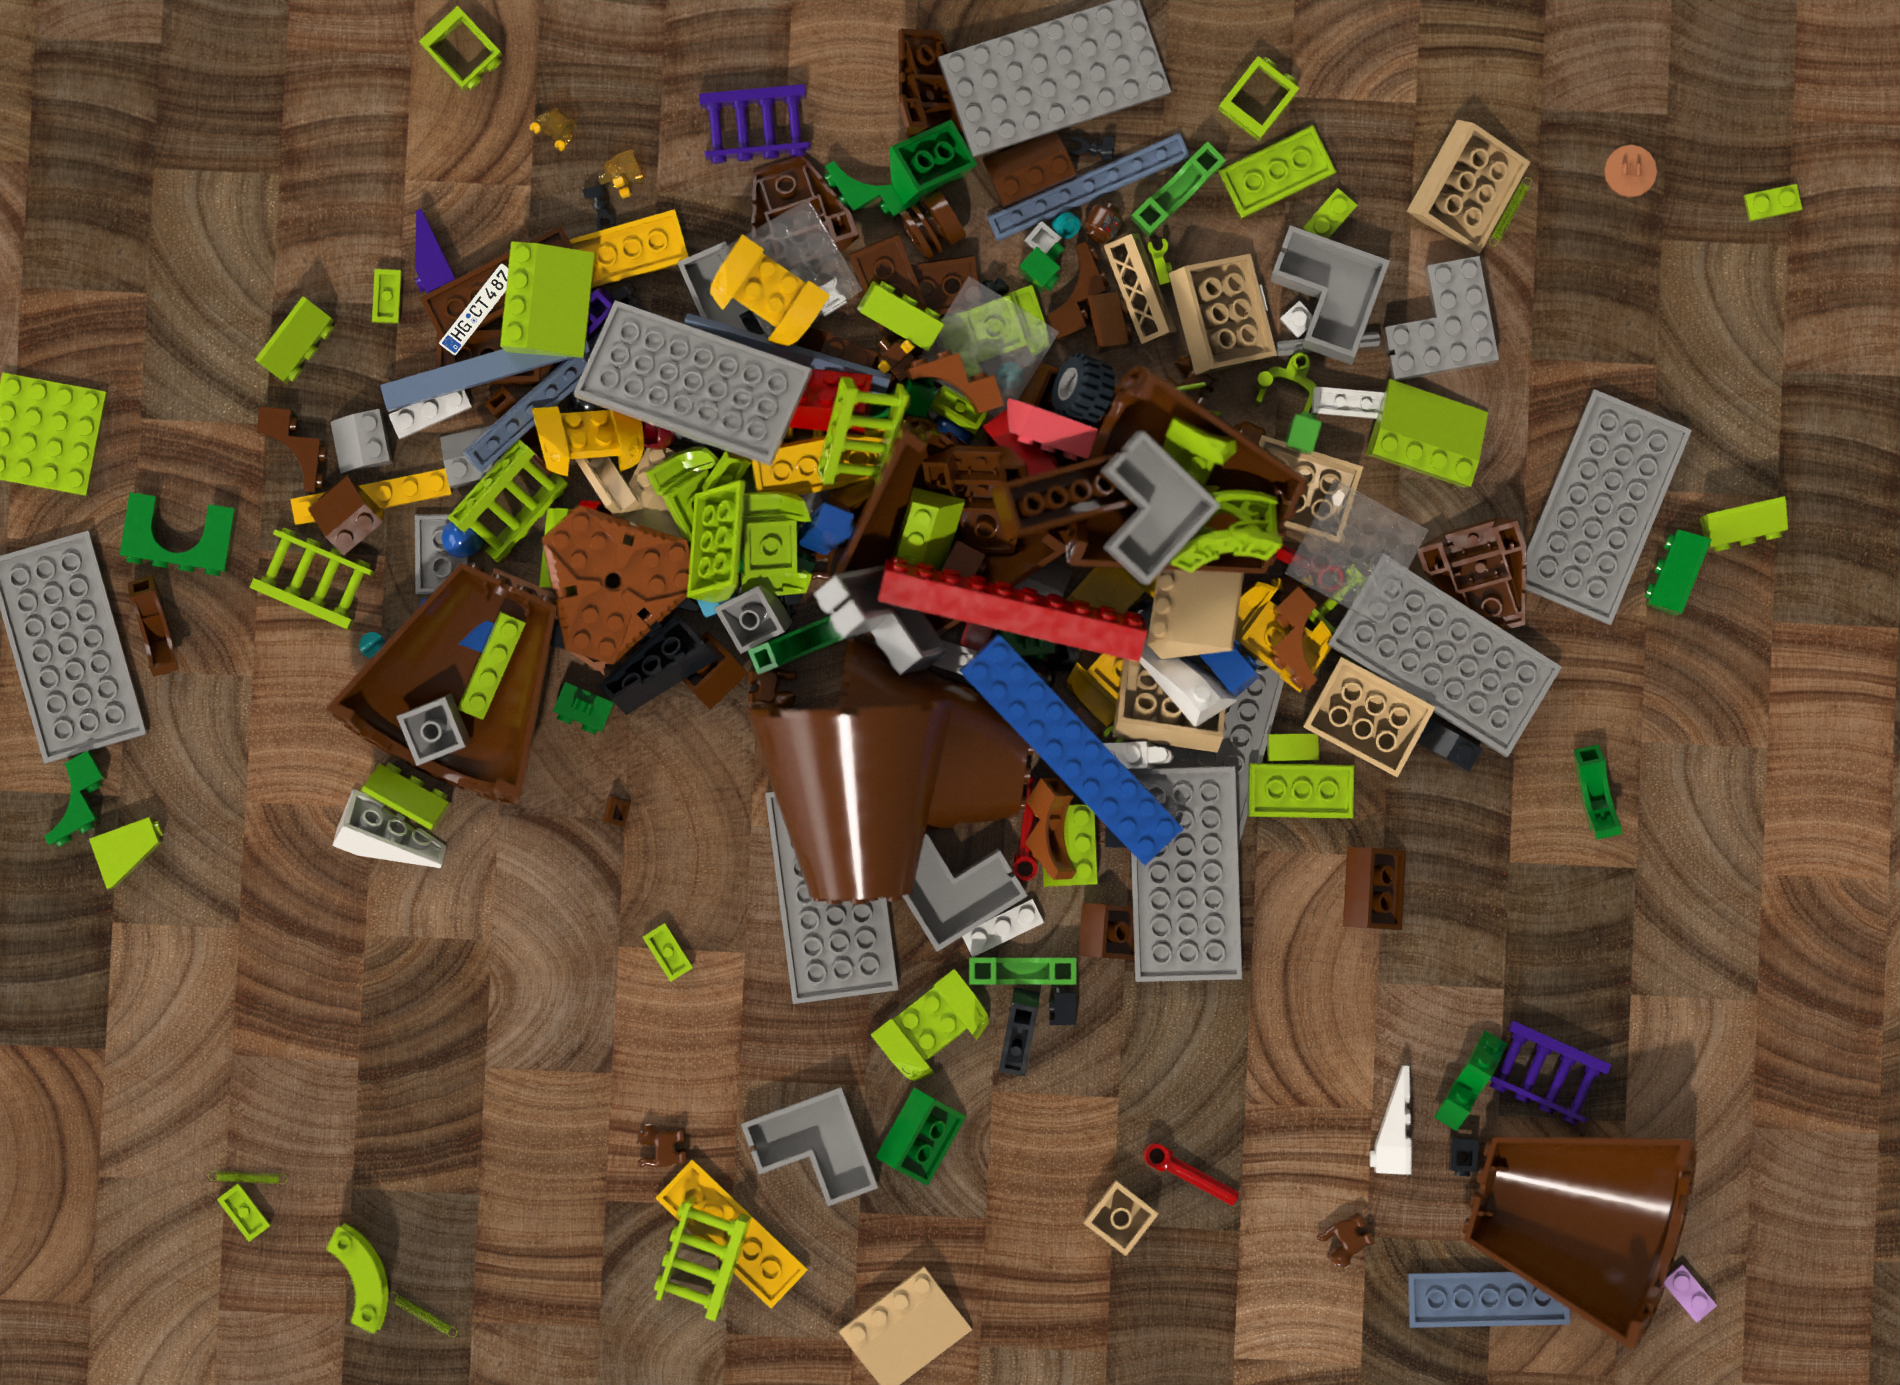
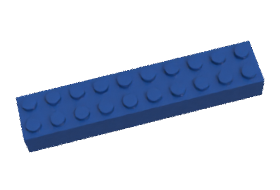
[959,634,1183,865]

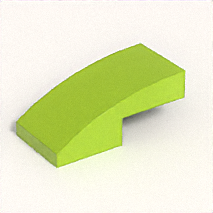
[1267,734,1319,761]

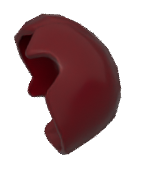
[643,422,676,450]

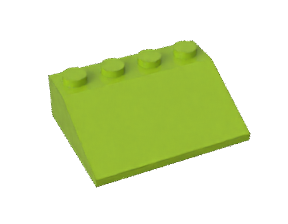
[500,241,595,358]
[1365,379,1488,488]
[687,480,745,603]

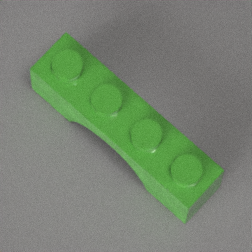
[1131,141,1226,237]
[1284,412,1322,455]
[969,958,1076,985]

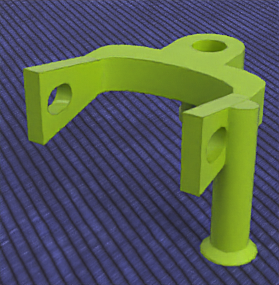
[1255,353,1317,413]

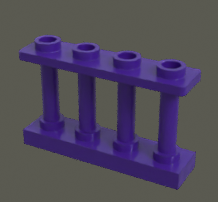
[699,84,811,164]
[1489,1021,1611,1126]

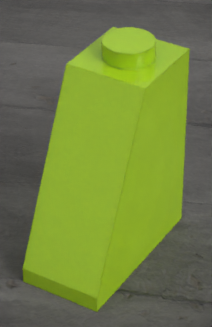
[89,817,164,889]

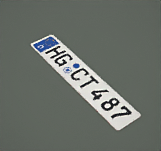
[439,264,508,355]

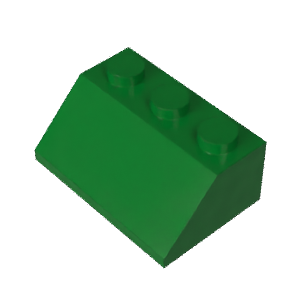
[889,119,978,204]
[1644,529,1712,617]
[876,1087,967,1186]

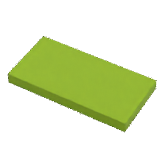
[1218,125,1336,219]
[1247,763,1354,818]

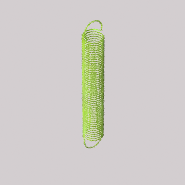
[1489,177,1532,246]
[208,1171,287,1184]
[389,1292,457,1337]

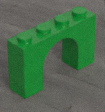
[119,492,238,577]

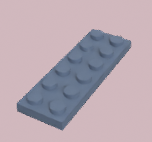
[1408,1271,1570,1328]

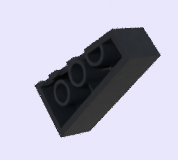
[599,614,718,715]

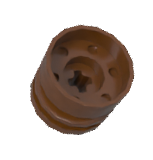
[899,189,967,260]

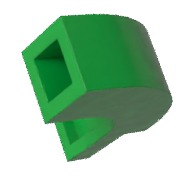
[1573,744,1622,840]

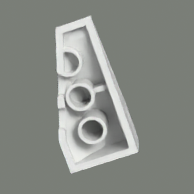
[1140,637,1237,727]
[332,789,447,868]
[1370,1065,1411,1174]

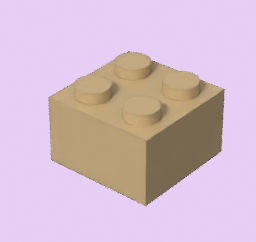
[1083,1180,1159,1256]

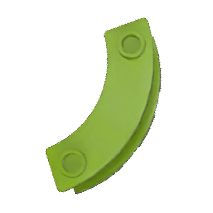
[1169,490,1282,573]
[327,1222,389,1333]

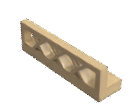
[1104,234,1177,344]
[575,457,641,519]

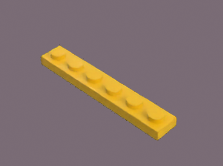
[290,469,452,526]

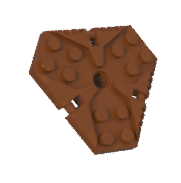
[541,505,690,665]

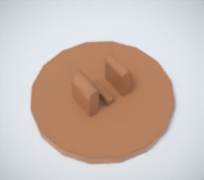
[1604,145,1657,198]

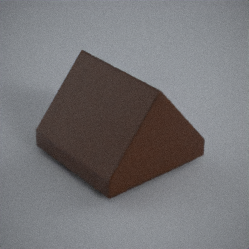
[602,796,631,827]

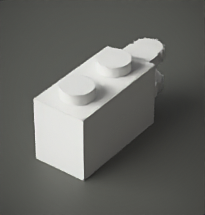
[1103,741,1174,770]

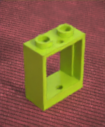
[419,6,503,92]
[1218,56,1300,142]

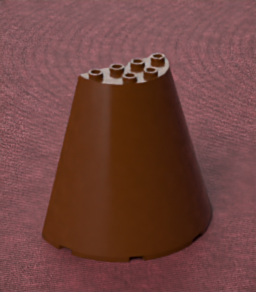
[1066,366,1307,574]
[832,417,1067,641]
[326,562,557,805]
[839,636,1033,831]
[747,700,952,905]
[1462,1137,1697,1349]

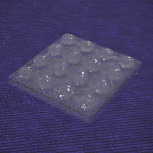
[717,199,863,343]
[918,276,1059,417]
[1284,479,1428,624]

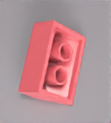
[1007,398,1099,461]

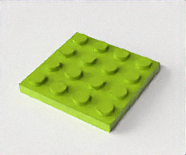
[0,373,108,496]

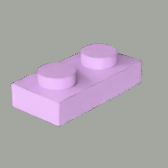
[1664,1264,1717,1323]

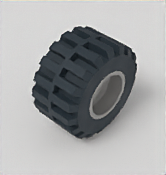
[1051,353,1115,426]

